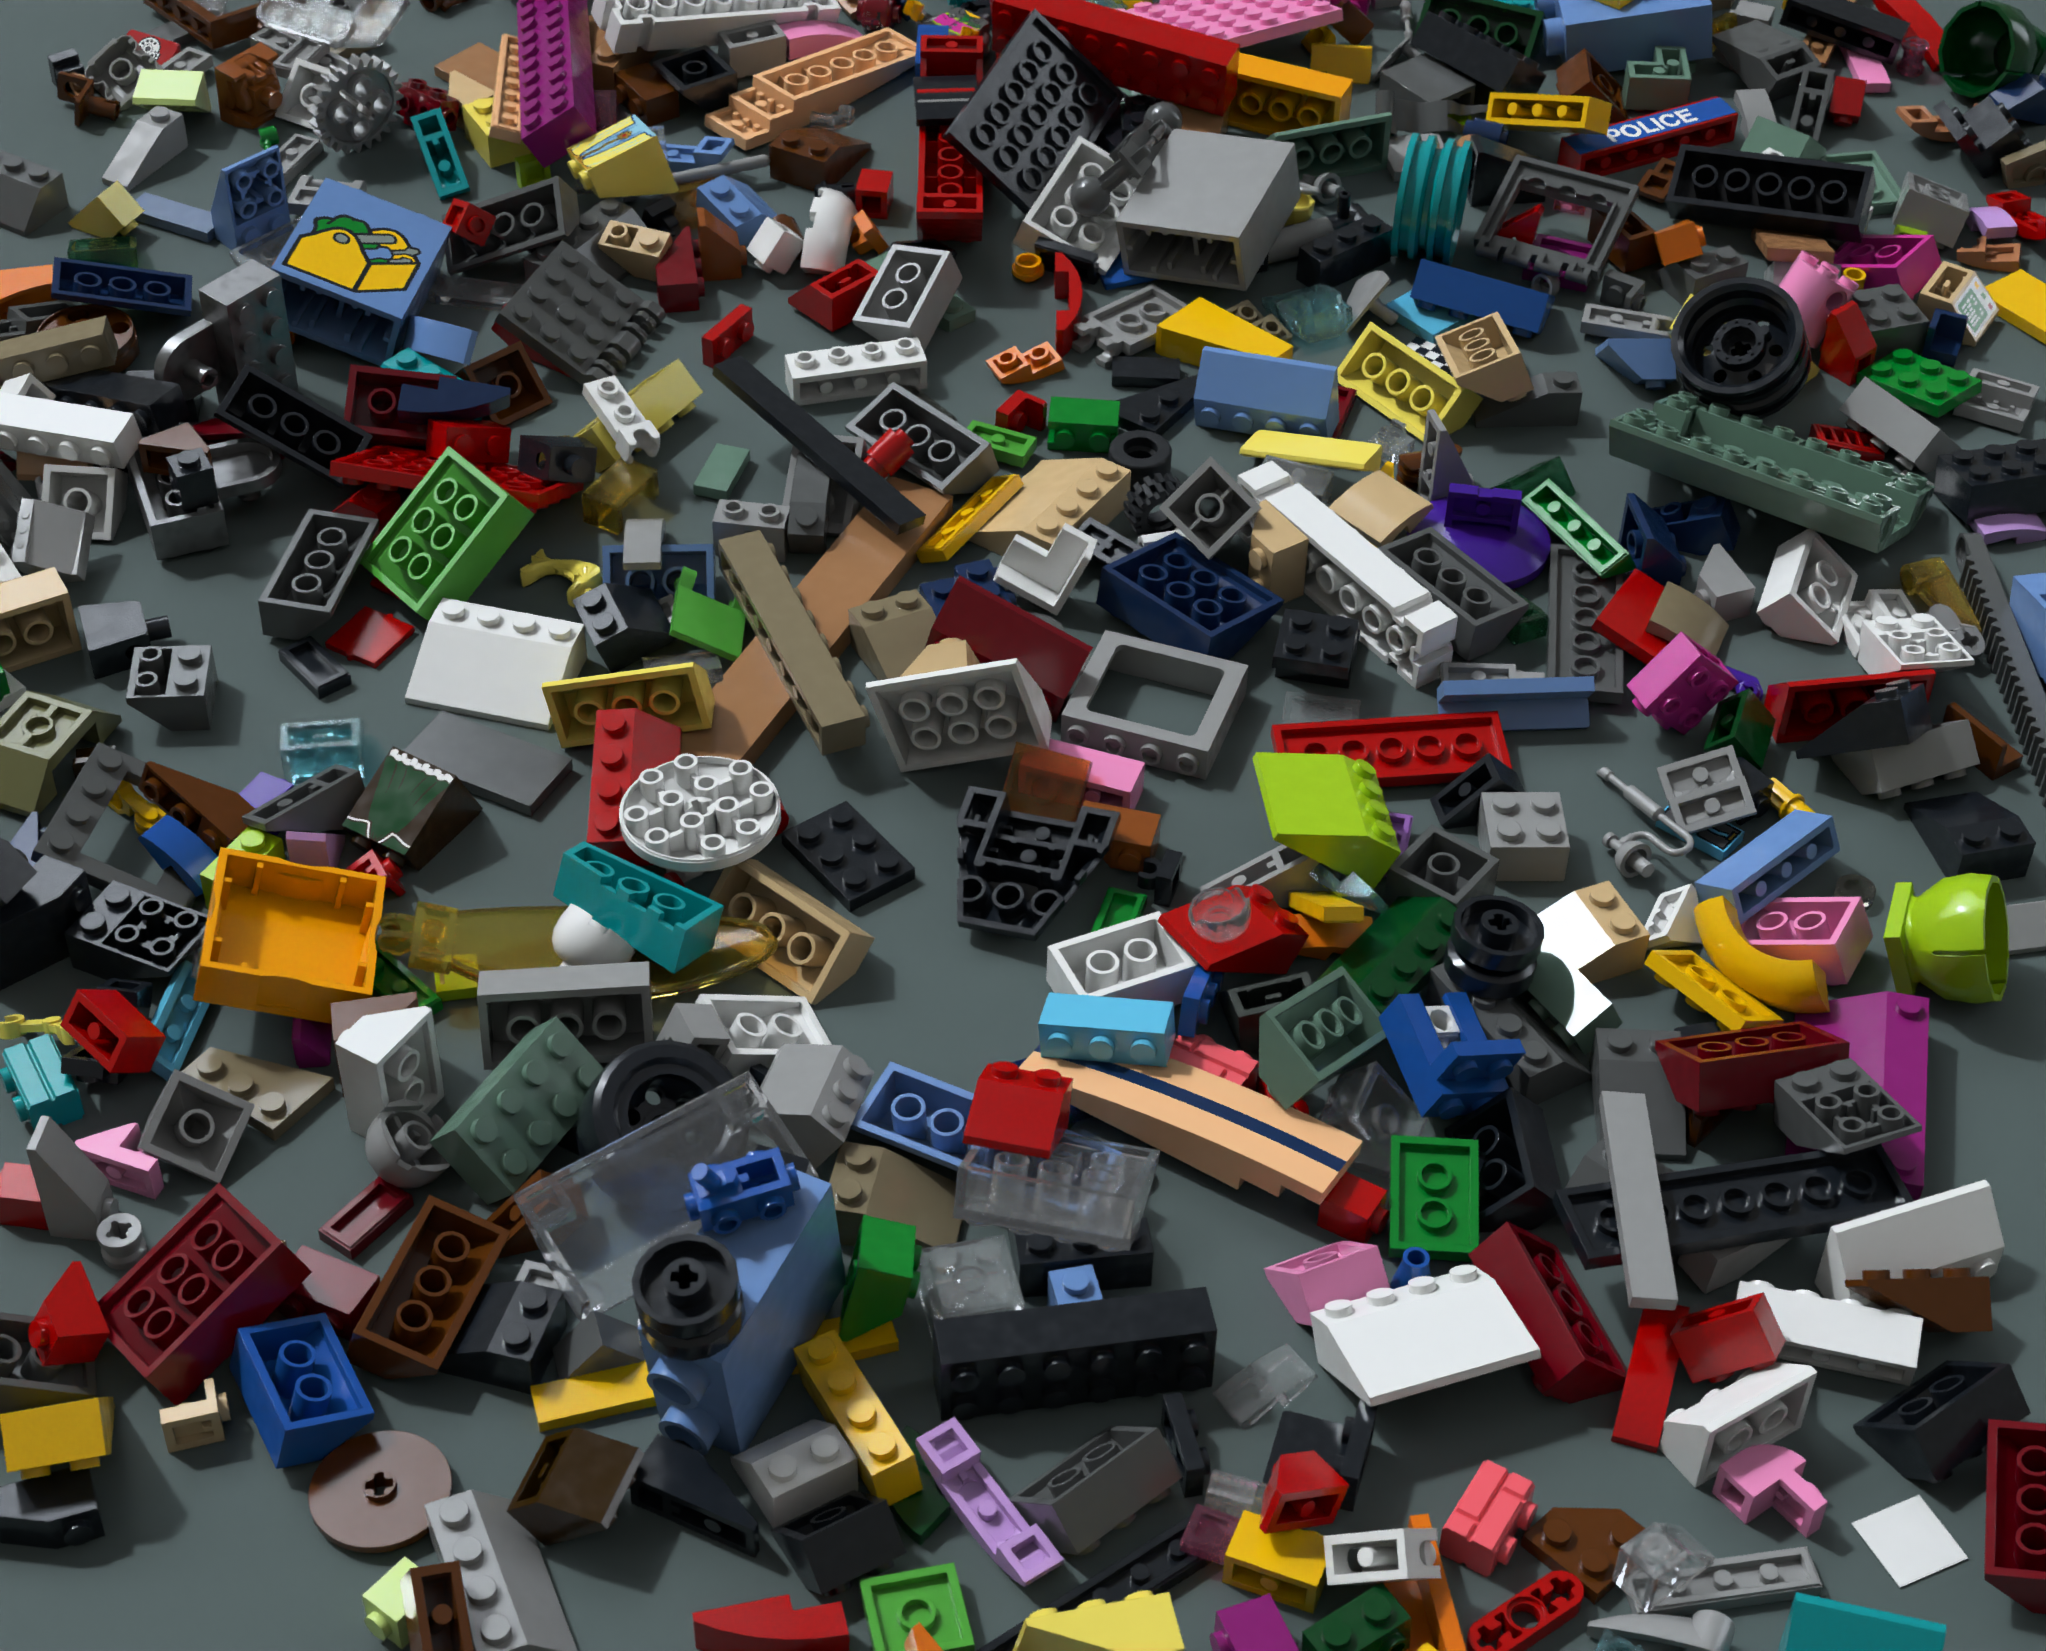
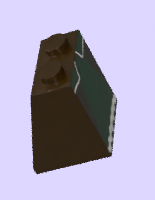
[342,746,483,871]

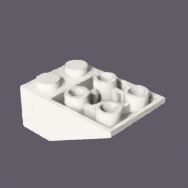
[1858,613,1975,675]

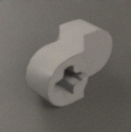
[1924,604,1985,660]

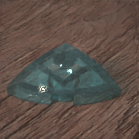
[1309,863,1389,913]

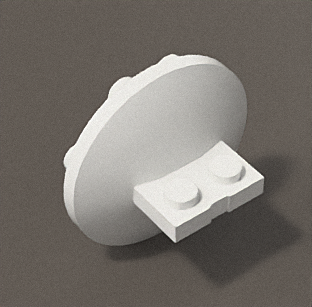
[619,753,781,883]

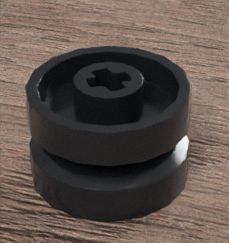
[1443,895,1545,1000]
[631,1233,746,1361]

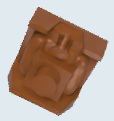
[214,42,283,129]

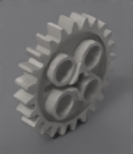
[307,52,404,154]

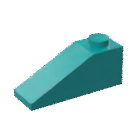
[410,108,470,200]

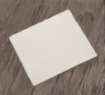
[1851,1495,1968,1588]

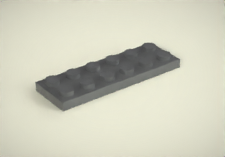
[1546,543,1623,705]

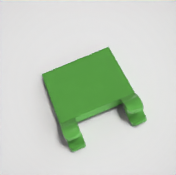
[669,566,746,662]

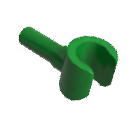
[258,125,279,150]

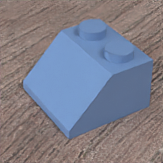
[696,175,777,249]

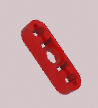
[1465,1570,1584,1651]

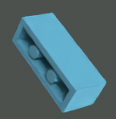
[1038,992,1176,1067]

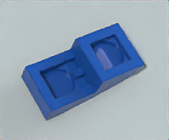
[138,814,218,897]

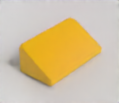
[1310,43,1373,84]

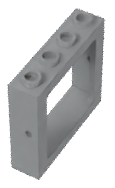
[1060,630,1249,780]

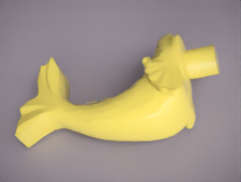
[520,549,603,608]

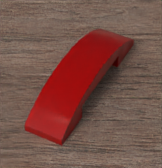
[1986,190,2046,240]
[1054,252,1082,358]
[1611,1304,1690,1453]

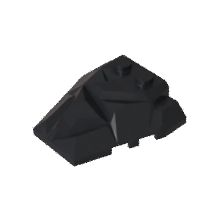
[957,786,1121,941]

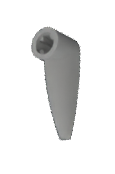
[1587,1609,1736,1651]

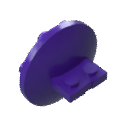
[1406,483,1551,589]

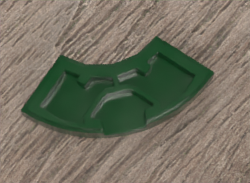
[890,1425,950,1545]

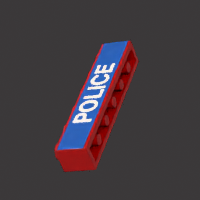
[1557,96,1739,176]

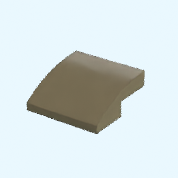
[1645,581,1729,656]

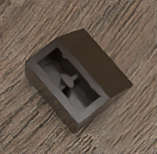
[507,1427,645,1547]

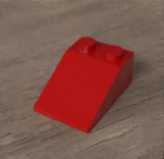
[1157,884,1309,974]

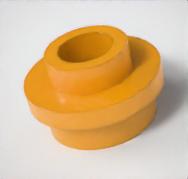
[1012,253,1044,282]

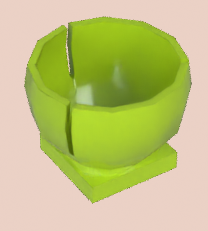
[1883,873,2009,1004]

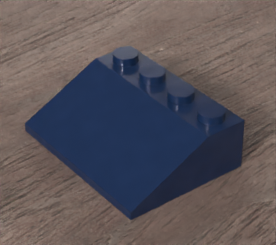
[1096,532,1284,660]

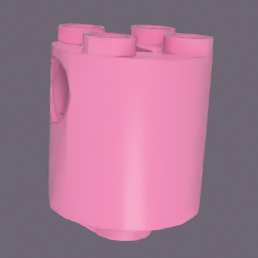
[1779,250,1859,349]

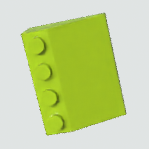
[1252,752,1401,889]

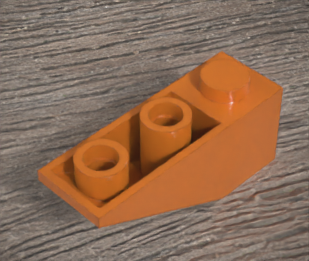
[1654,220,1707,266]

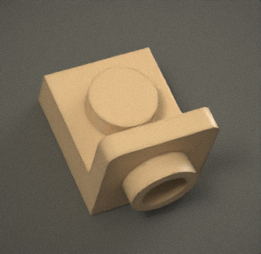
[159,1378,231,1453]

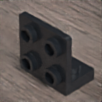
[1262,1400,1378,1512]

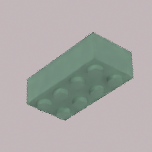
[429,1016,603,1205]

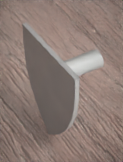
[1343,271,1398,333]

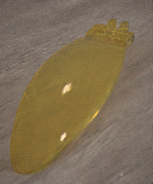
[377,901,779,1000]

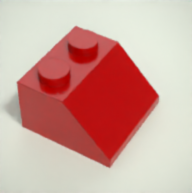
[963,1061,1073,1159]

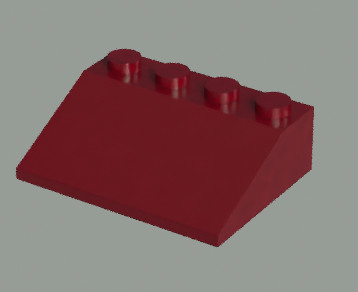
[98,1183,312,1406]

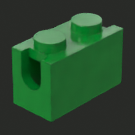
[1047,396,1120,454]

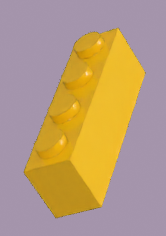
[1486,92,1612,135]
[793,1329,923,1506]

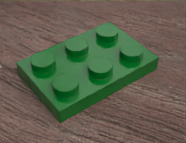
[1856,348,1982,418]
[1389,1135,1479,1262]

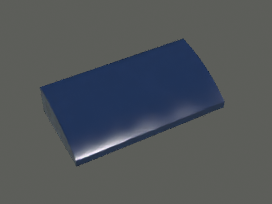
[51,257,192,317]

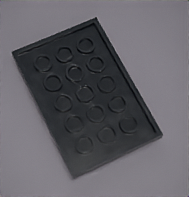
[943,9,1125,215]

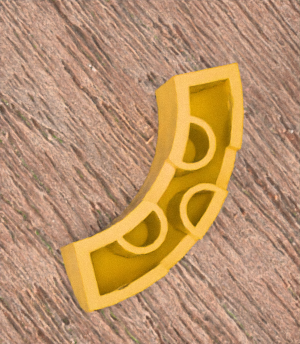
[1694,895,1830,1014]

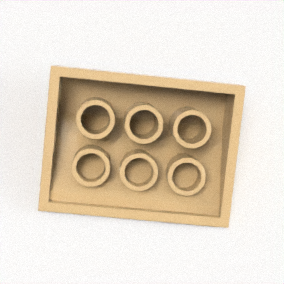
[968,458,1131,556]

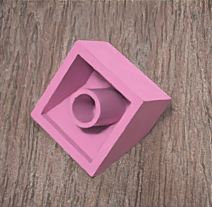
[1264,1240,1390,1326]

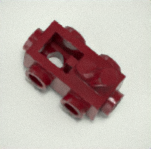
[396,78,460,131]

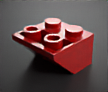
[788,258,878,332]

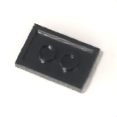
[782,801,915,912]

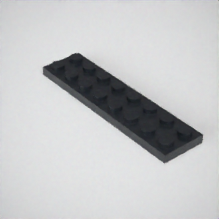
[1552,1144,1914,1270]

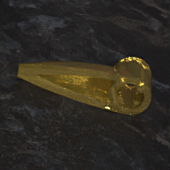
[1900,557,1982,633]

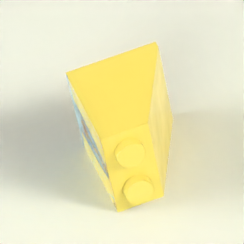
[567,114,679,198]

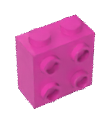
[1627,631,1739,735]

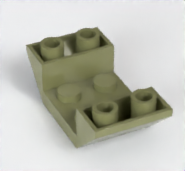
[0,690,122,817]

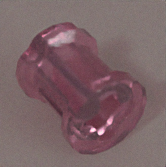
[1896,37,1929,77]

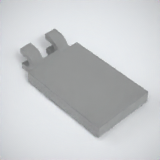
[1071,284,1187,369]

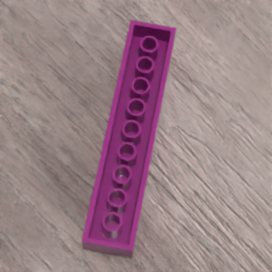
[517,0,597,168]

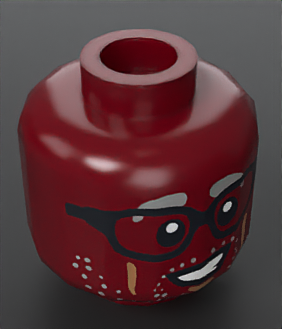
[856,0,902,32]

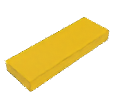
[1288,891,1364,923]

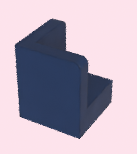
[1922,308,1969,367]

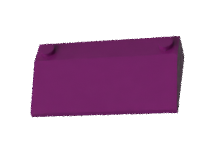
[1785,991,1930,1201]

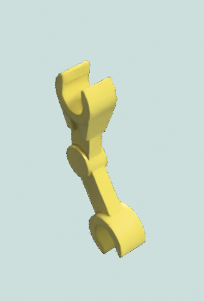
[0,1014,75,1045]

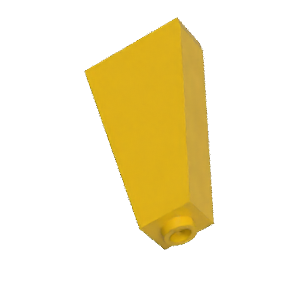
[1155,297,1294,367]

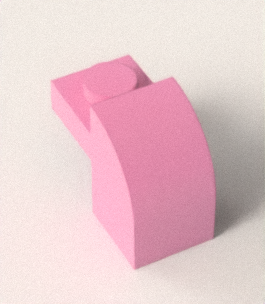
[1712,1444,1828,1538]

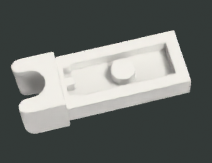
[582,375,660,464]

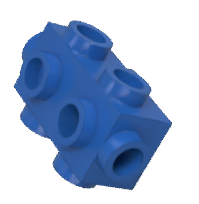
[683,1147,800,1234]

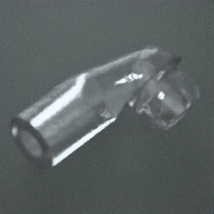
[810,104,855,131]

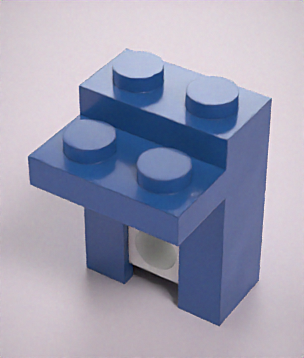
[1378,992,1526,1119]

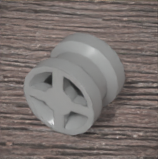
[96,1213,147,1270]

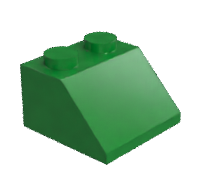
[838,1215,922,1342]

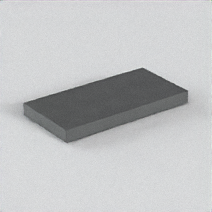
[404,710,573,816]

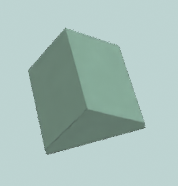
[1740,116,1826,160]

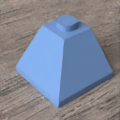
[1595,338,1676,390]

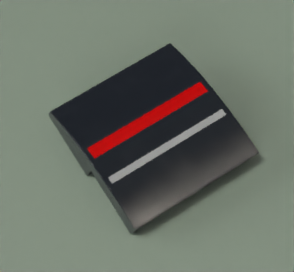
[913,75,977,127]

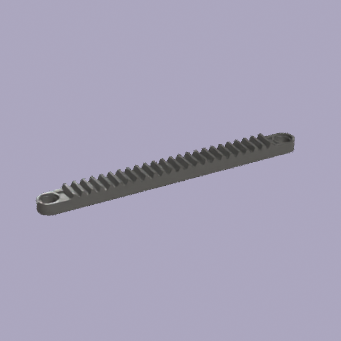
[1955,533,2046,807]

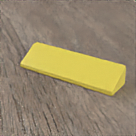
[1239,430,1382,472]

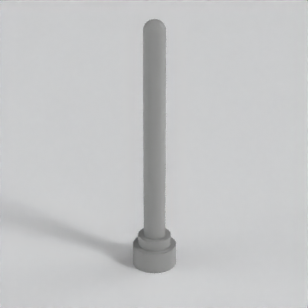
[622,154,770,203]

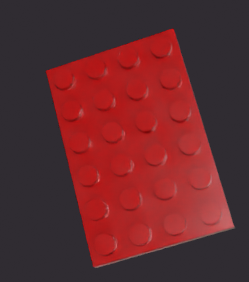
[329,444,584,513]

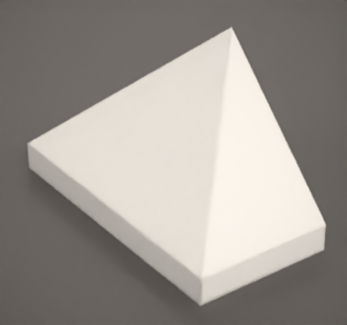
[1644,883,1702,951]

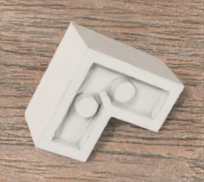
[993,523,1097,615]

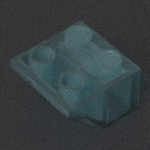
[280,718,365,784]

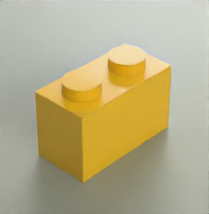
[1222,1510,1327,1614]

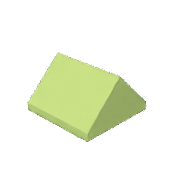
[132,69,211,113]

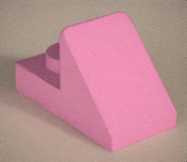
[75,1123,164,1200]

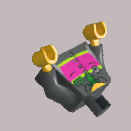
[903,0,992,58]

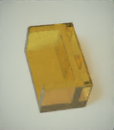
[582,457,659,535]

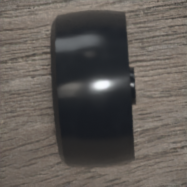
[576,1040,749,1214]

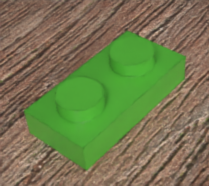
[967,420,1037,468]

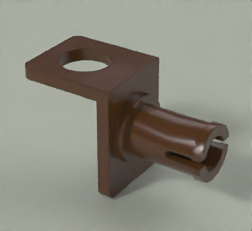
[1325,0,1374,45]
[57,71,121,127]

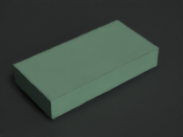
[693,443,750,500]

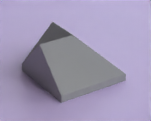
[137,1069,255,1184]

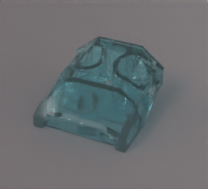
[1261,283,1353,343]

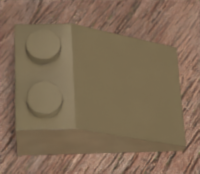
[848,589,936,681]
[829,1141,970,1262]

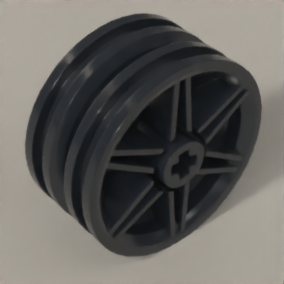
[1671,277,1811,419]

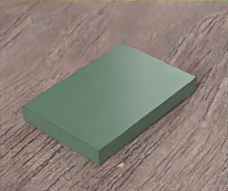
[1819,150,1901,215]

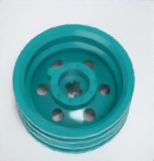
[1391,132,1473,266]

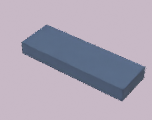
[135,192,215,243]

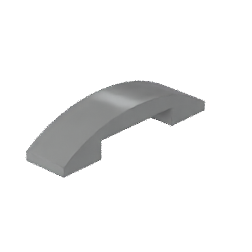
[623,518,666,570]

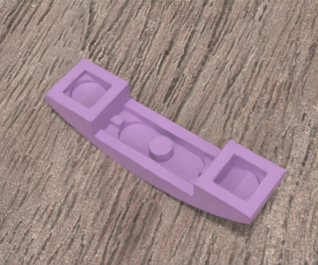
[915,1417,1064,1587]

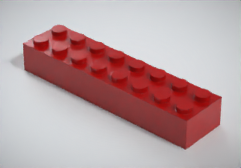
[992,0,1240,117]

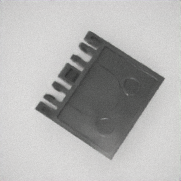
[494,240,666,386]

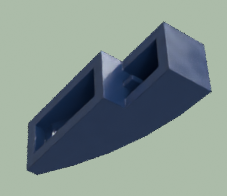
[397,376,511,425]

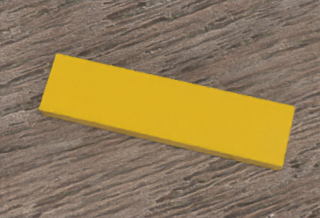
[916,474,1024,563]

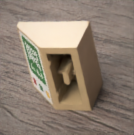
[1917,261,1999,347]

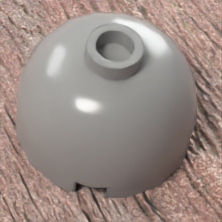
[364,1099,450,1189]

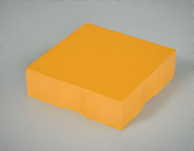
[193,847,386,1024]

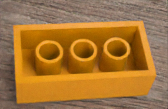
[1228,52,1353,136]

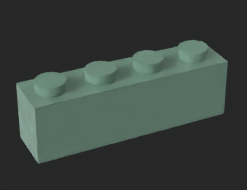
[1518,938,1623,1055]

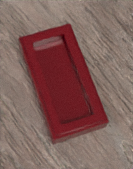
[318,1177,414,1260]

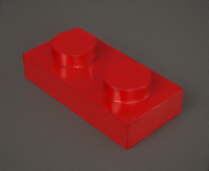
[701,304,754,368]

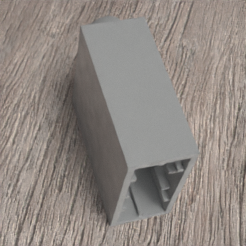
[1116,129,1301,291]

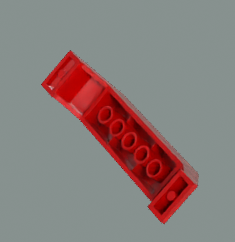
[916,35,983,243]

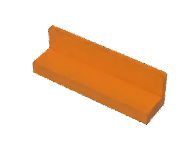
[1377,1514,1466,1651]

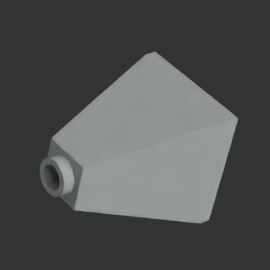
[1159,456,1262,560]

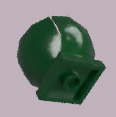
[1938,0,2046,101]

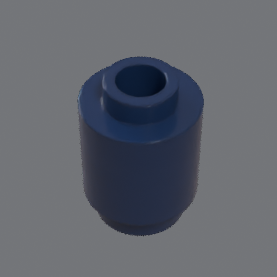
[1462,118,1509,145]

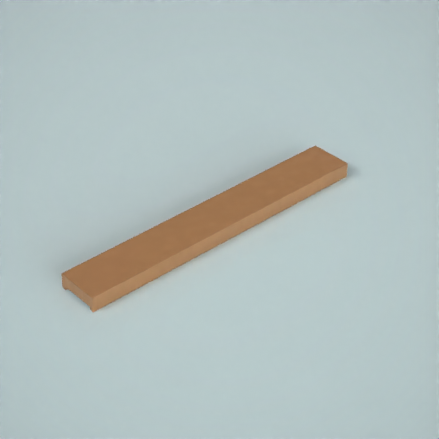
[681,476,953,765]

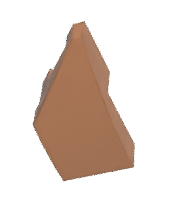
[1957,235,2021,272]

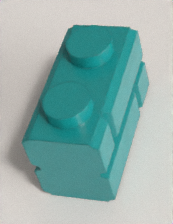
[0,1033,85,1131]

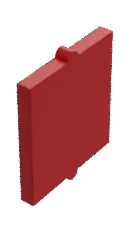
[325,606,415,669]

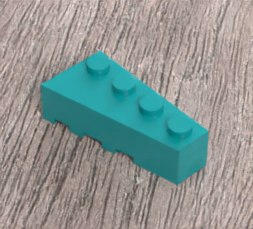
[553,841,724,974]

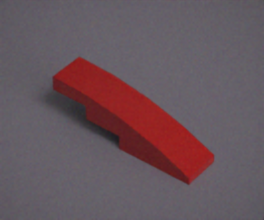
[1872,0,1943,72]

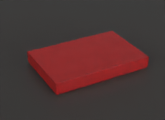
[1591,568,1670,665]

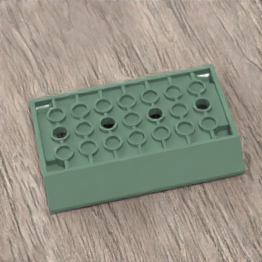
[1609,391,1935,554]

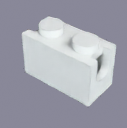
[1323,1528,1441,1585]

